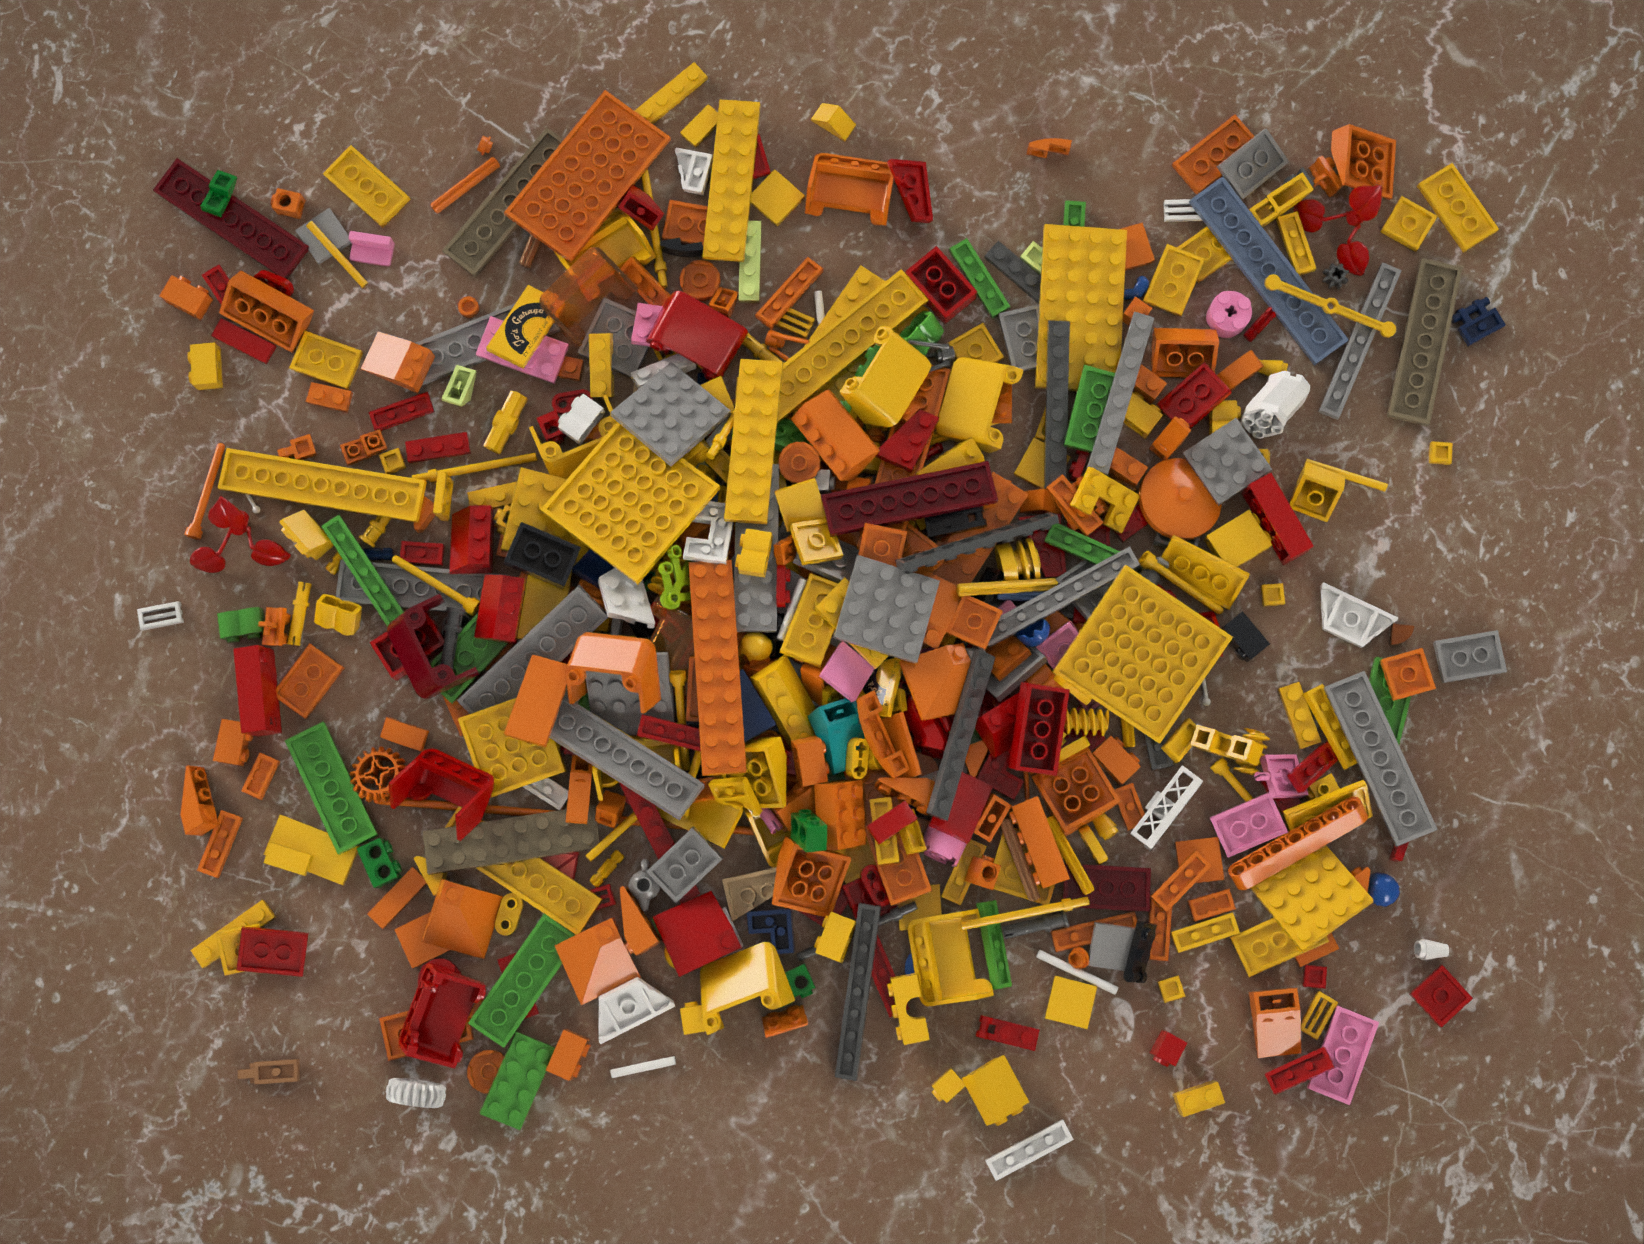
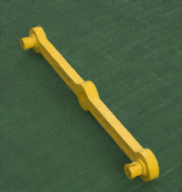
[1264,274,1396,338]

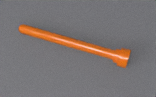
[184,443,225,540]

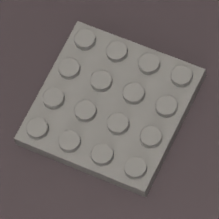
[611,362,731,466]
[833,555,940,664]
[586,652,677,735]

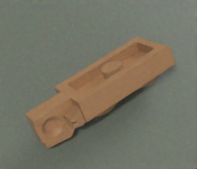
[238,1059,300,1085]

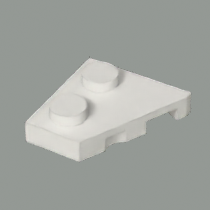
[675,148,713,195]

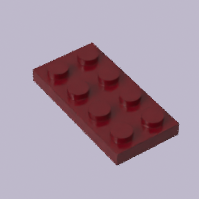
[1062,864,1151,912]

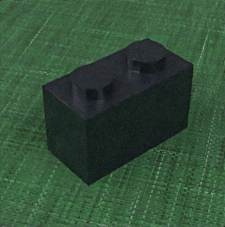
[1221,611,1270,662]

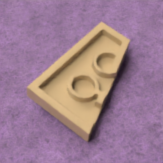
[722,867,777,921]

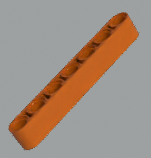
[1228,797,1368,890]

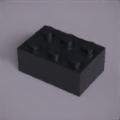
[504,522,581,589]

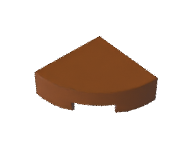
[1390,623,1414,645]

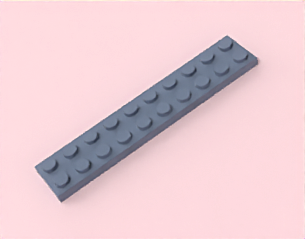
[1189,177,1349,366]

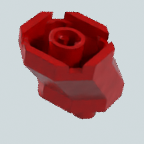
[903,696,949,760]

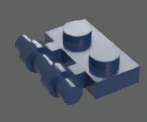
[1451,297,1506,347]

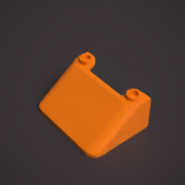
[805,153,894,226]

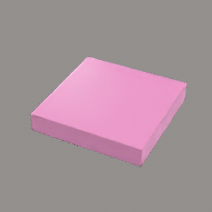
[819,641,874,702]

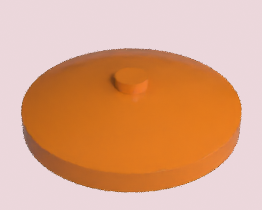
[1138,458,1222,541]

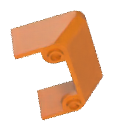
[565,632,661,713]

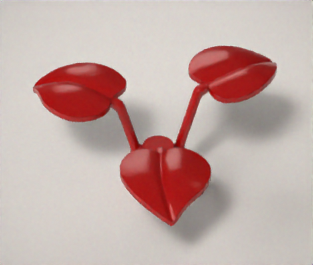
[1293,185,1382,276]
[189,496,291,573]

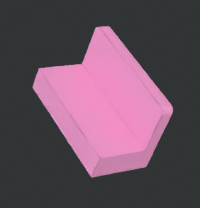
[348,231,395,267]

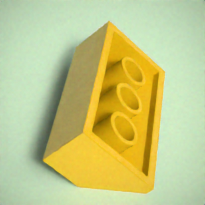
[750,655,816,750]

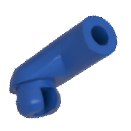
[1124,276,1149,300]

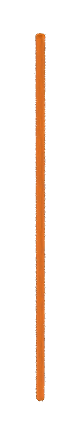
[379,797,754,835]

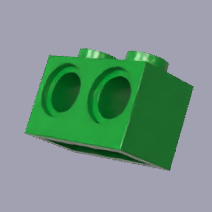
[790,809,828,853]
[357,838,402,888]
[781,964,816,1008]

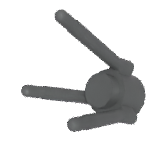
[908,340,955,372]

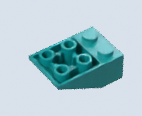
[808,698,864,775]

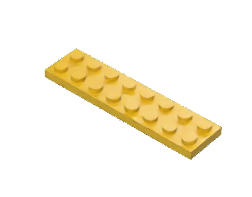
[702,99,761,262]
[724,359,783,525]
[445,806,603,935]

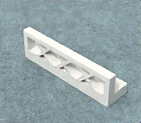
[1130,765,1203,851]

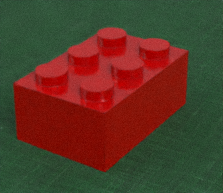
[905,246,977,325]
[369,611,444,681]

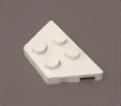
[598,568,655,628]
[1320,582,1398,648]
[598,977,675,1044]

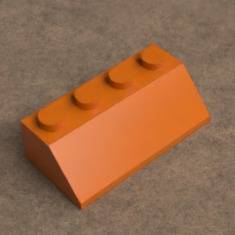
[219,271,314,353]
[791,389,880,481]
[1008,796,1070,889]

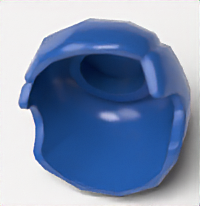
[1016,618,1050,647]
[1368,872,1400,907]

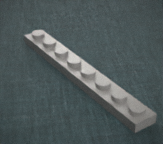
[1318,262,1402,420]
[1086,311,1154,476]
[988,547,1140,648]

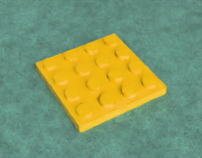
[500,467,589,567]
[458,698,567,798]
[1250,845,1373,952]

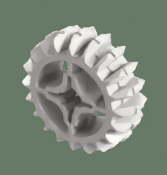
[386,1078,446,1108]

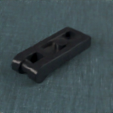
[924,506,987,539]
[1124,921,1157,983]

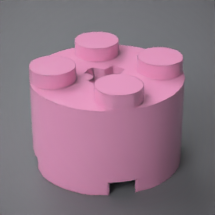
[1206,291,1252,338]
[923,824,967,867]

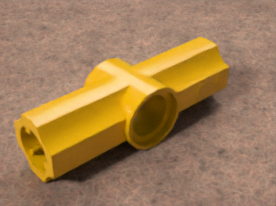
[483,391,528,454]

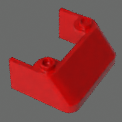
[388,749,494,841]

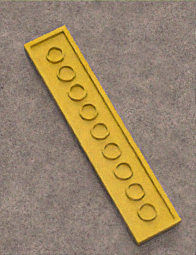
[777,269,928,424]
[218,448,427,523]

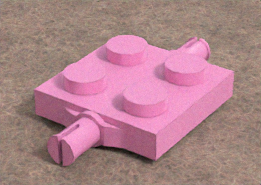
[1254,754,1308,798]

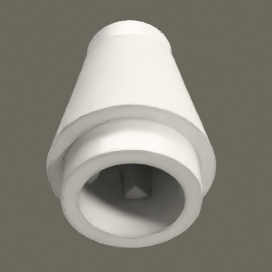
[1414,939,1449,960]

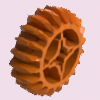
[350,746,406,804]

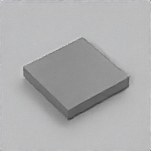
[295,208,351,264]
[1088,922,1135,971]

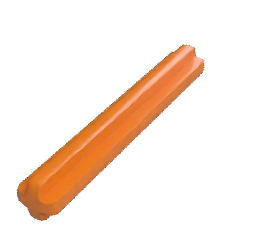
[430,157,500,214]

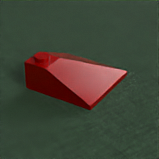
[652,891,742,977]

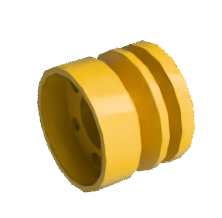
[995,537,1041,581]

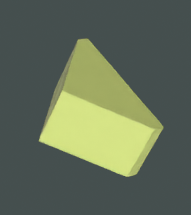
[442,365,476,407]

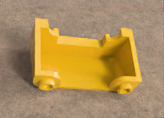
[840,326,931,427]

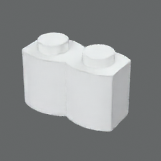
[558,394,605,445]

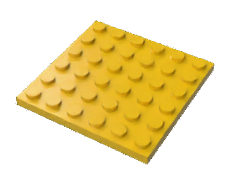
[540,422,721,585]
[1052,565,1233,744]

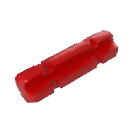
[1243,307,1276,342]

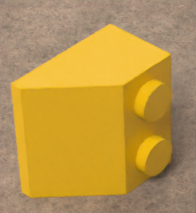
[1289,462,1346,522]

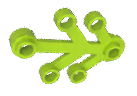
[658,545,696,610]

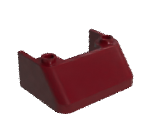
[387,594,480,699]

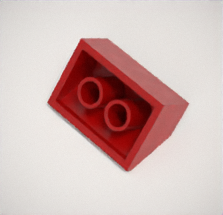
[449,505,495,574]
[474,575,527,644]
[975,692,1019,758]

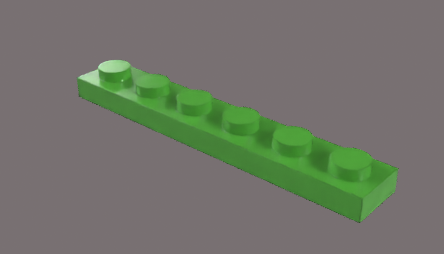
[321,515,404,627]

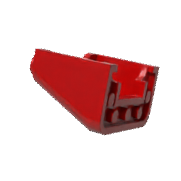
[646,291,748,381]
[398,963,486,1069]

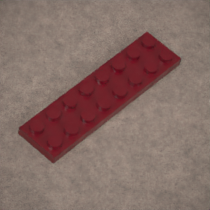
[153,158,309,279]
[821,461,998,537]

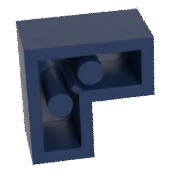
[747,908,795,954]

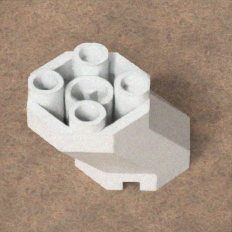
[1241,371,1310,439]

